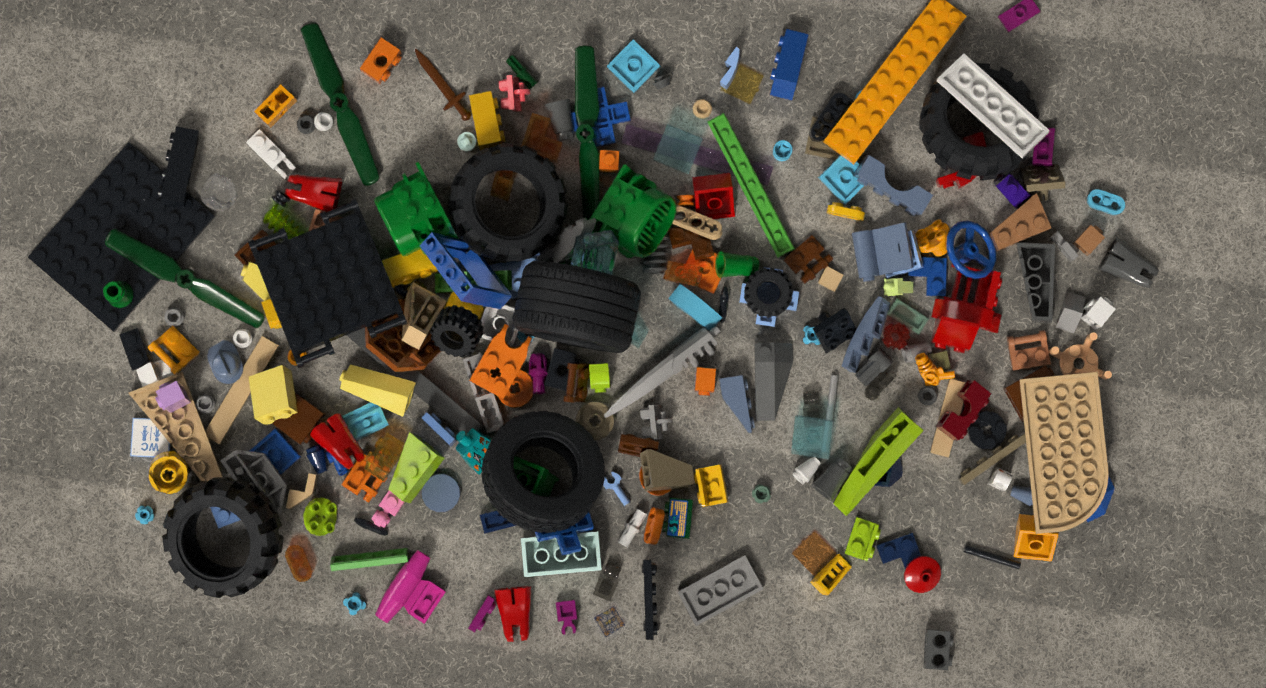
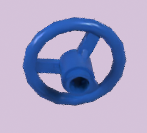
[946,220,996,279]

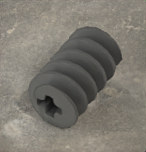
[643,236,670,275]

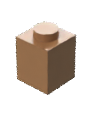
[1073,225,1105,256]

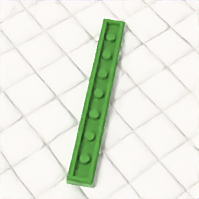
[707,113,795,257]

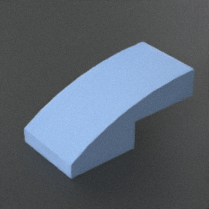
[720,47,740,90]

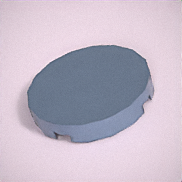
[422,474,460,512]

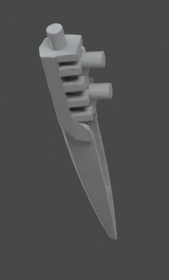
[604,326,721,418]

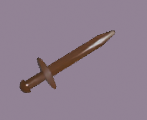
[415,49,471,121]

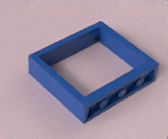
[420,232,512,309]

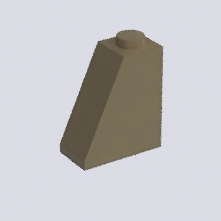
[640,449,695,491]

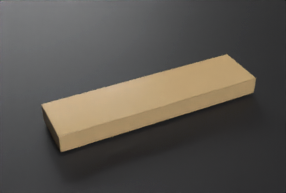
[930,379,965,458]

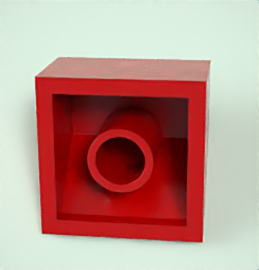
[692,173,735,221]

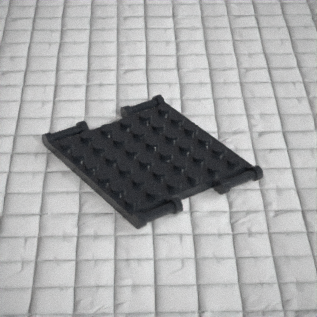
[248,198,408,368]

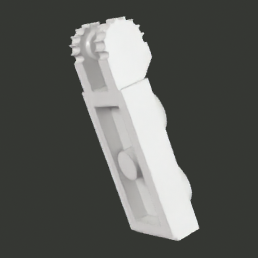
[246,129,296,179]

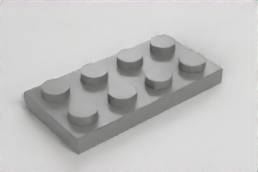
[678,555,763,626]

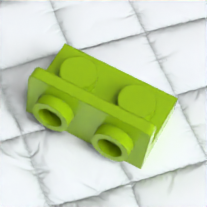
[844,517,881,561]

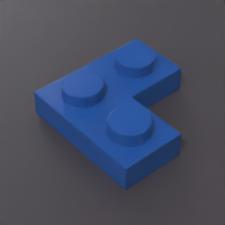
[907,257,947,297]

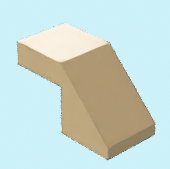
[286,473,318,509]

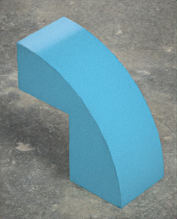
[668,284,722,331]

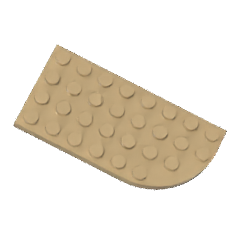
[1019,372,1108,534]

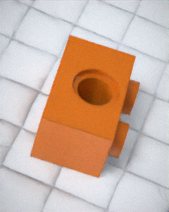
[360,37,402,84]

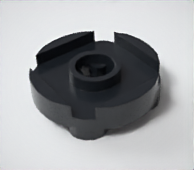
[968,411,1007,449]

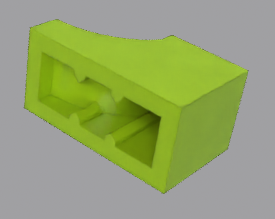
[589,363,610,393]

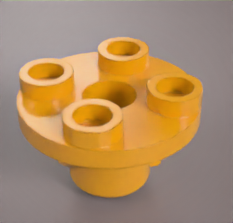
[915,219,950,256]

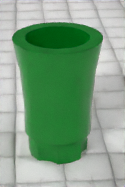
[715,251,759,278]
[103,281,133,308]

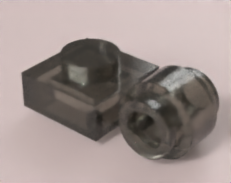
[864,370,897,400]
[803,390,824,428]
[593,562,622,602]

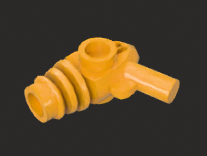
[915,353,955,386]

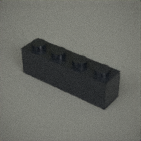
[158,126,199,208]

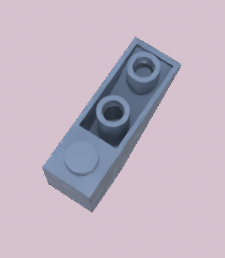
[719,375,755,433]

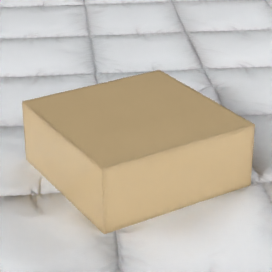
[818,266,843,292]

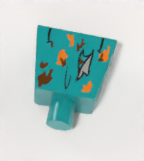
[456,428,493,475]

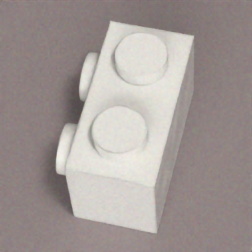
[1081,297,1115,330]

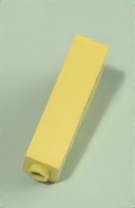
[339,364,416,416]

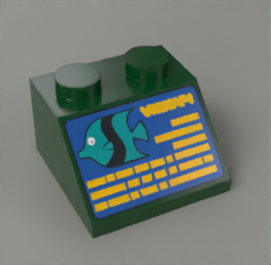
[662,498,693,539]

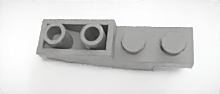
[537,218,596,263]

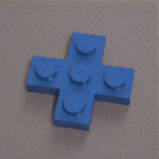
[571,87,631,147]
[535,512,594,555]

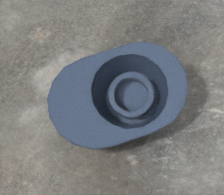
[207,340,243,384]

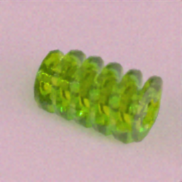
[263,203,304,241]

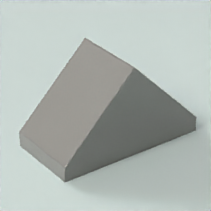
[1055,291,1085,333]

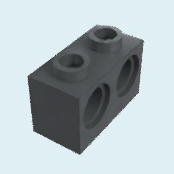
[923,629,954,670]

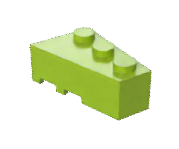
[388,432,445,503]

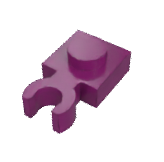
[556,600,577,635]

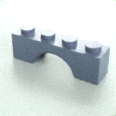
[853,155,933,216]

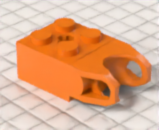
[469,323,532,399]

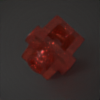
[882,322,911,350]

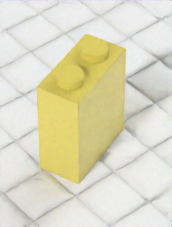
[249,365,298,425]

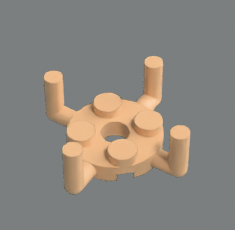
[1049,332,1112,380]

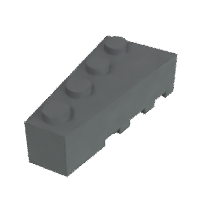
[1016,243,1055,323]

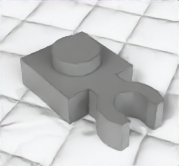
[1050,231,1079,262]

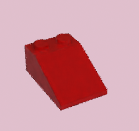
[931,316,980,354]

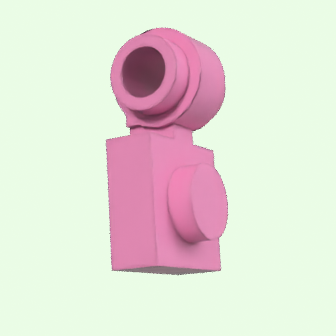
[372,490,405,528]

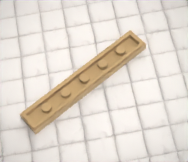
[205,336,279,445]

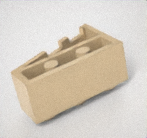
[402,282,446,350]

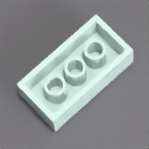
[521,531,602,577]

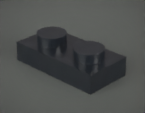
[119,328,150,371]

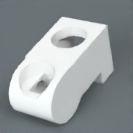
[987,467,1013,491]

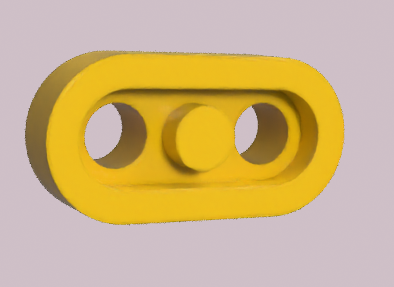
[826,202,865,221]

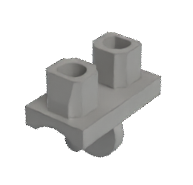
[640,405,673,440]

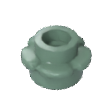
[752,484,771,503]

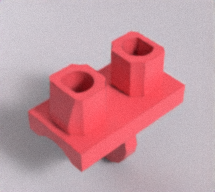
[499,75,531,112]

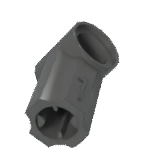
[855,348,894,386]

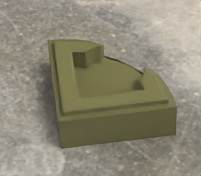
[928,351,951,370]

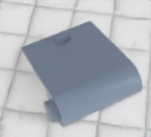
[852,222,914,282]

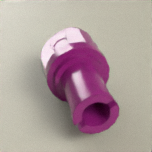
[529,352,548,394]

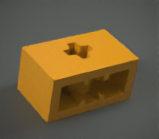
[254,84,297,128]

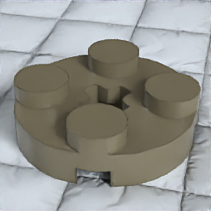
[576,402,614,440]

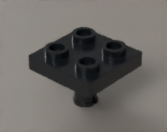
[812,307,856,354]

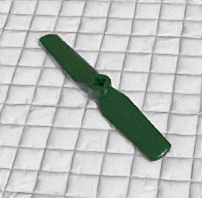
[301,23,380,186]
[575,45,599,220]
[105,229,264,328]

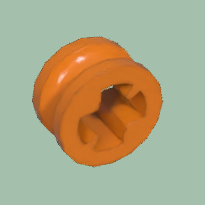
[677,195,694,206]

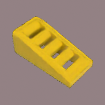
[810,554,852,595]

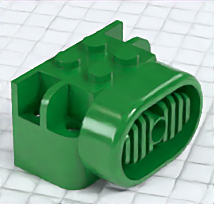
[374,162,459,257]
[590,164,677,258]

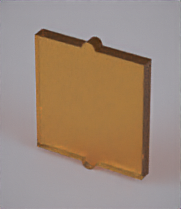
[792,531,837,577]

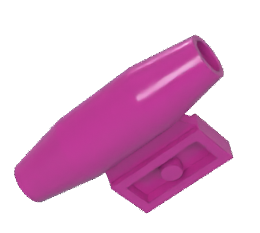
[375,550,446,624]

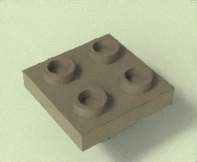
[1020,164,1065,201]

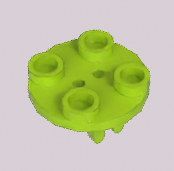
[303,497,337,536]

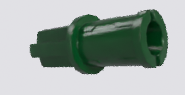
[506,55,538,89]

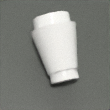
[793,456,821,484]

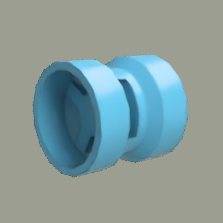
[773,140,792,161]

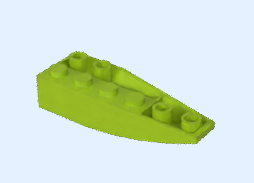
[833,407,924,516]

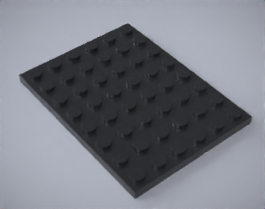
[28,142,215,332]

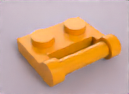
[148,326,200,375]

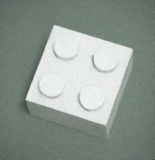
[481,304,518,347]

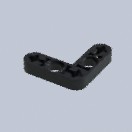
[809,93,854,142]

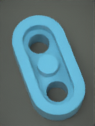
[1087,189,1125,215]

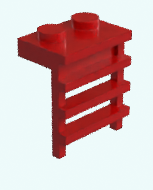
[944,264,1002,310]

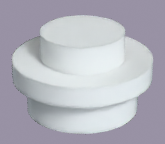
[314,112,333,131]
[233,329,253,348]

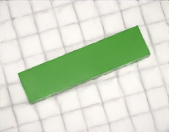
[330,548,409,571]

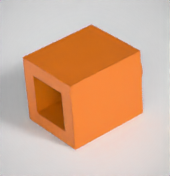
[599,150,619,173]
[695,367,716,396]

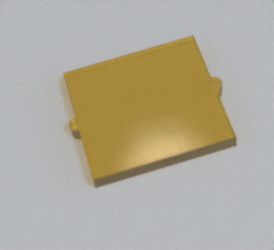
[720,65,764,104]

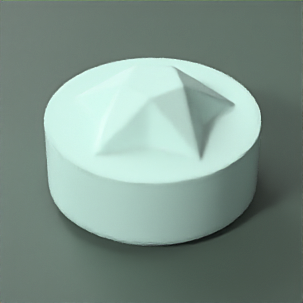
[457,132,477,152]

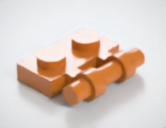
[341,454,390,503]

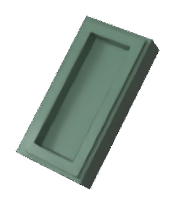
[887,298,929,335]

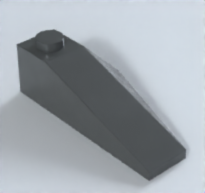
[754,343,793,421]

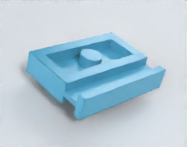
[342,402,389,441]

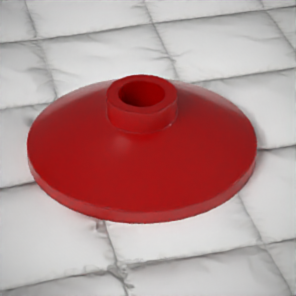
[904,556,941,593]

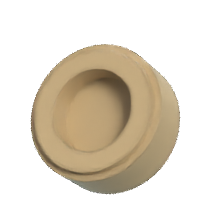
[693,99,712,119]

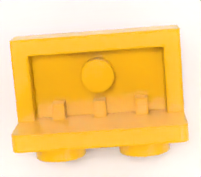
[694,464,729,507]

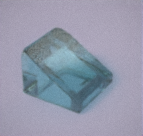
[631,323,648,348]

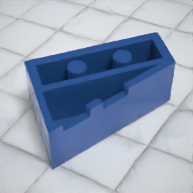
[770,29,809,100]

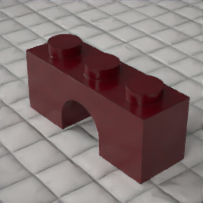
[935,380,992,440]

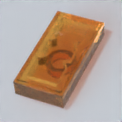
[663,261,704,286]

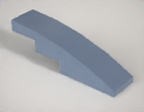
[842,296,890,373]

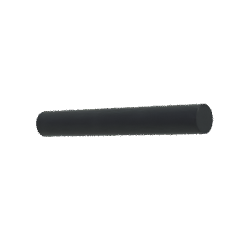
[963,545,1021,570]

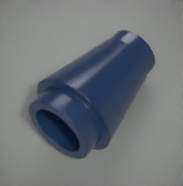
[306,444,328,474]

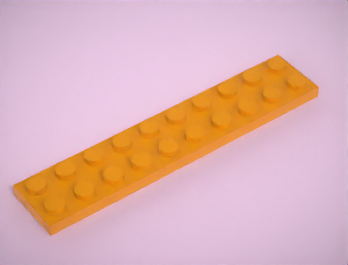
[823,0,967,165]

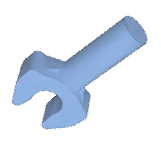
[603,472,630,506]

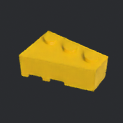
[469,91,506,151]

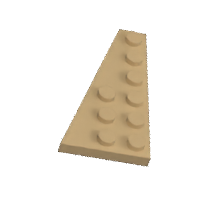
[129,372,223,482]

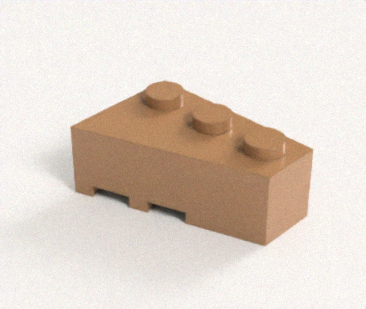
[989,193,1051,252]

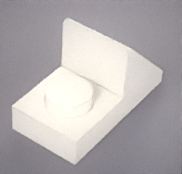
[136,356,174,387]

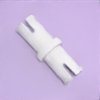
[617,509,647,548]

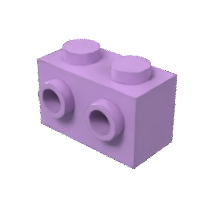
[155,381,191,413]

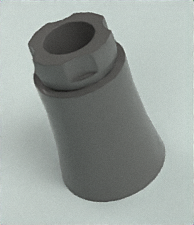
[544,99,575,141]
[811,457,853,501]

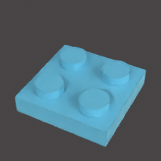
[607,39,660,93]
[818,155,864,205]

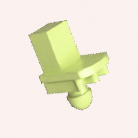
[883,278,913,296]

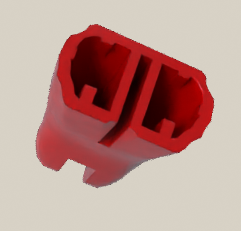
[285,175,343,212]
[310,413,365,469]
[494,586,531,642]

